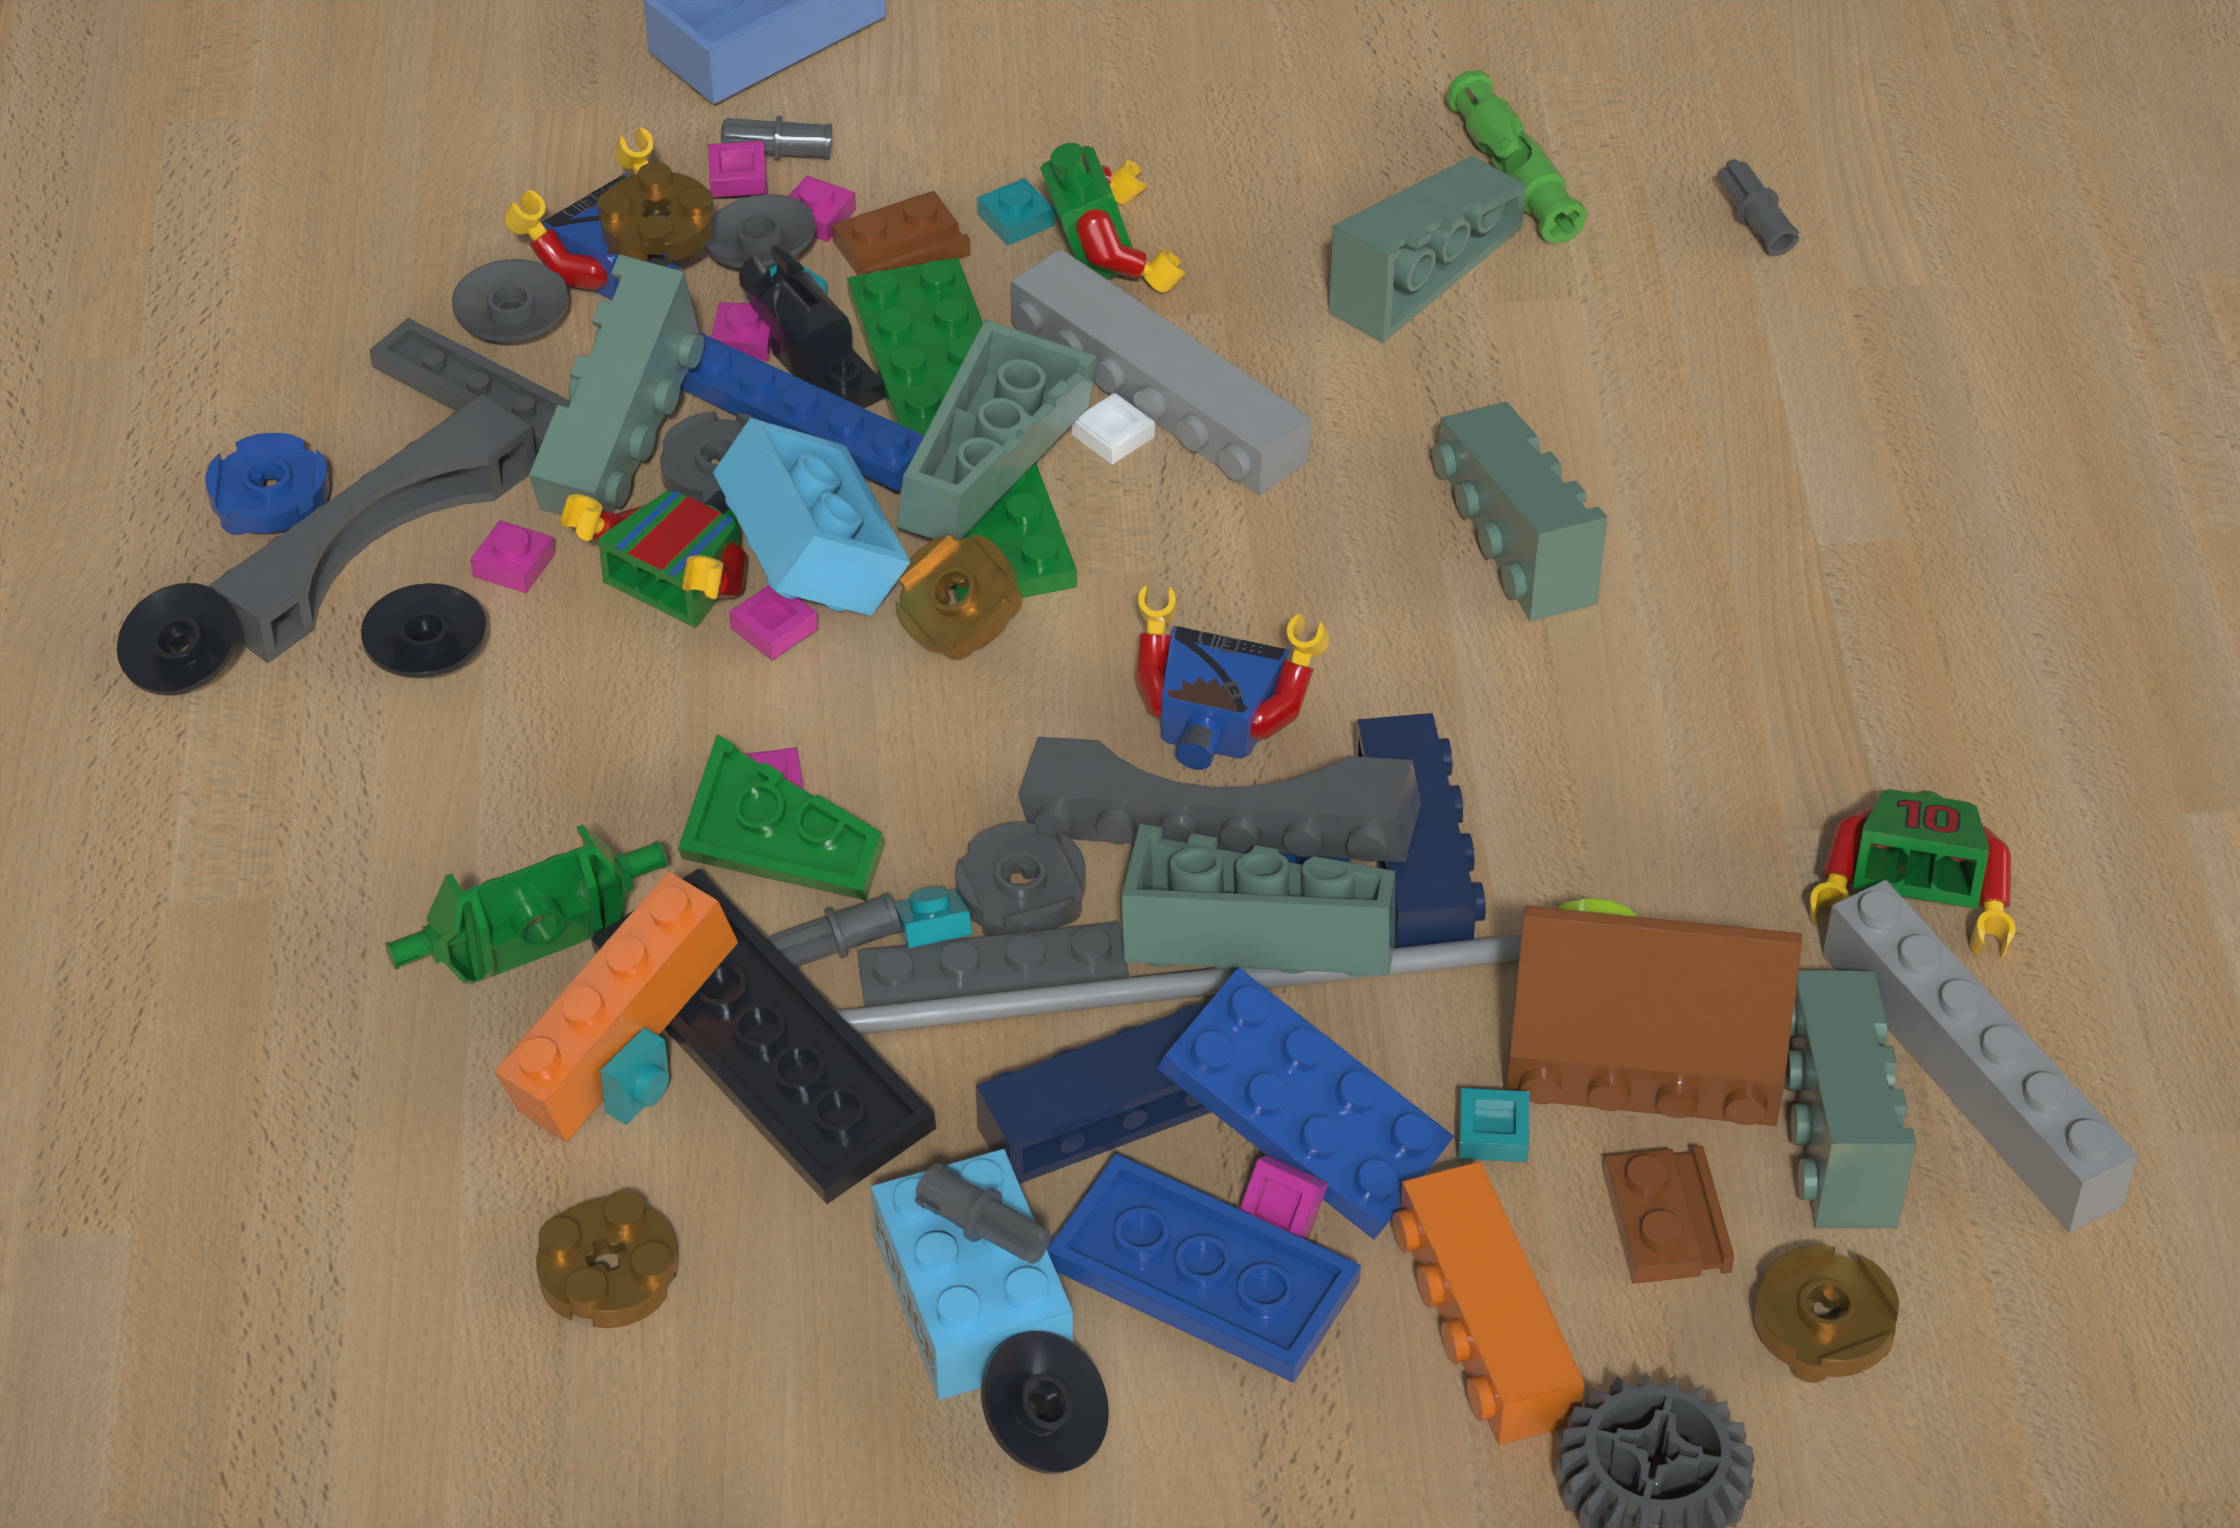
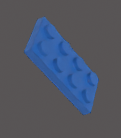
[1157,967,1454,1240]
[1047,1154,1361,1383]

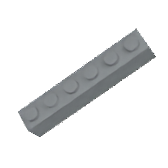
[1011,248,1311,496]
[1823,880,2138,1233]

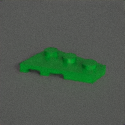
[678,734,885,901]

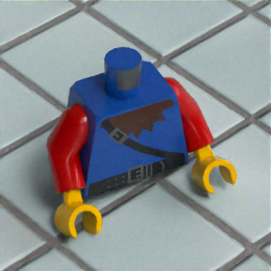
[505,128,680,301]
[1136,585,1330,770]

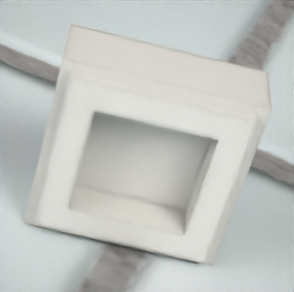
[1072,392,1155,465]

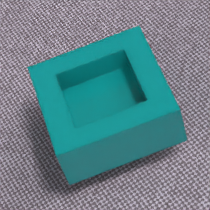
[977,178,1055,246]
[893,887,973,948]
[600,1027,670,1125]
[1459,1088,1530,1163]

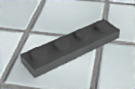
[369,318,570,453]
[857,922,1129,1007]

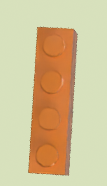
[494,871,738,1143]
[1392,1161,1585,1445]

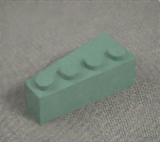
[1328,156,1526,343]
[529,254,704,515]
[896,320,1098,540]
[1432,401,1607,621]
[1121,823,1396,977]
[1785,970,1916,1228]

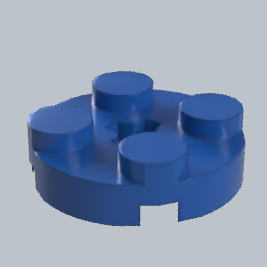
[205,433,330,535]

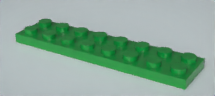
[847,257,1077,604]

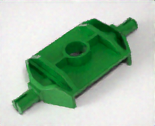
[385,824,667,984]

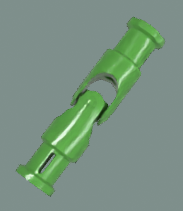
[1446,70,1588,243]

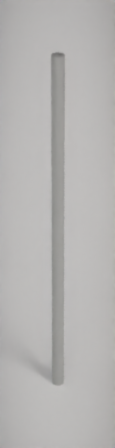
[835,934,1522,1035]

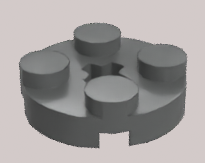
[660,411,759,504]
[955,821,1086,936]

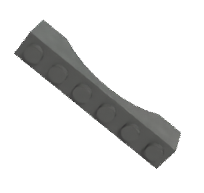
[210,394,536,663]
[1019,737,1421,863]

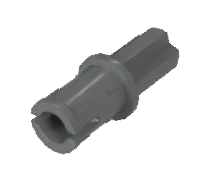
[721,116,832,161]
[1718,159,1799,256]
[768,892,902,968]
[915,1164,1052,1264]

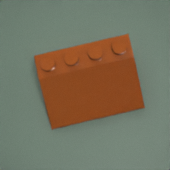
[1506,906,1802,1126]

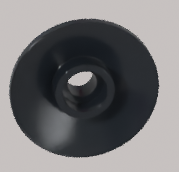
[117,583,238,695]
[361,583,487,678]
[981,1331,1109,1474]

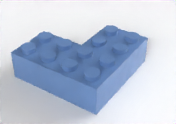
[644,0,886,104]

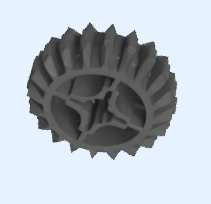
[1556,1372,1755,1528]

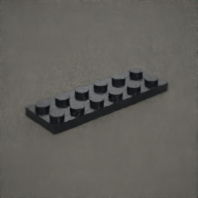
[590,868,937,1204]

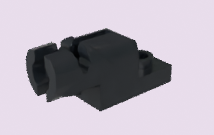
[739,245,885,408]

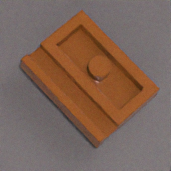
[832,191,970,275]
[1603,1146,1734,1284]

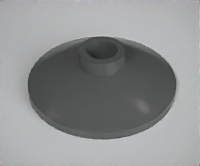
[704,194,816,268]
[452,259,569,342]

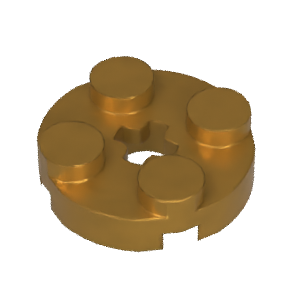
[597,162,714,262]
[895,534,1022,660]
[536,1191,679,1328]
[1754,1244,1899,1383]

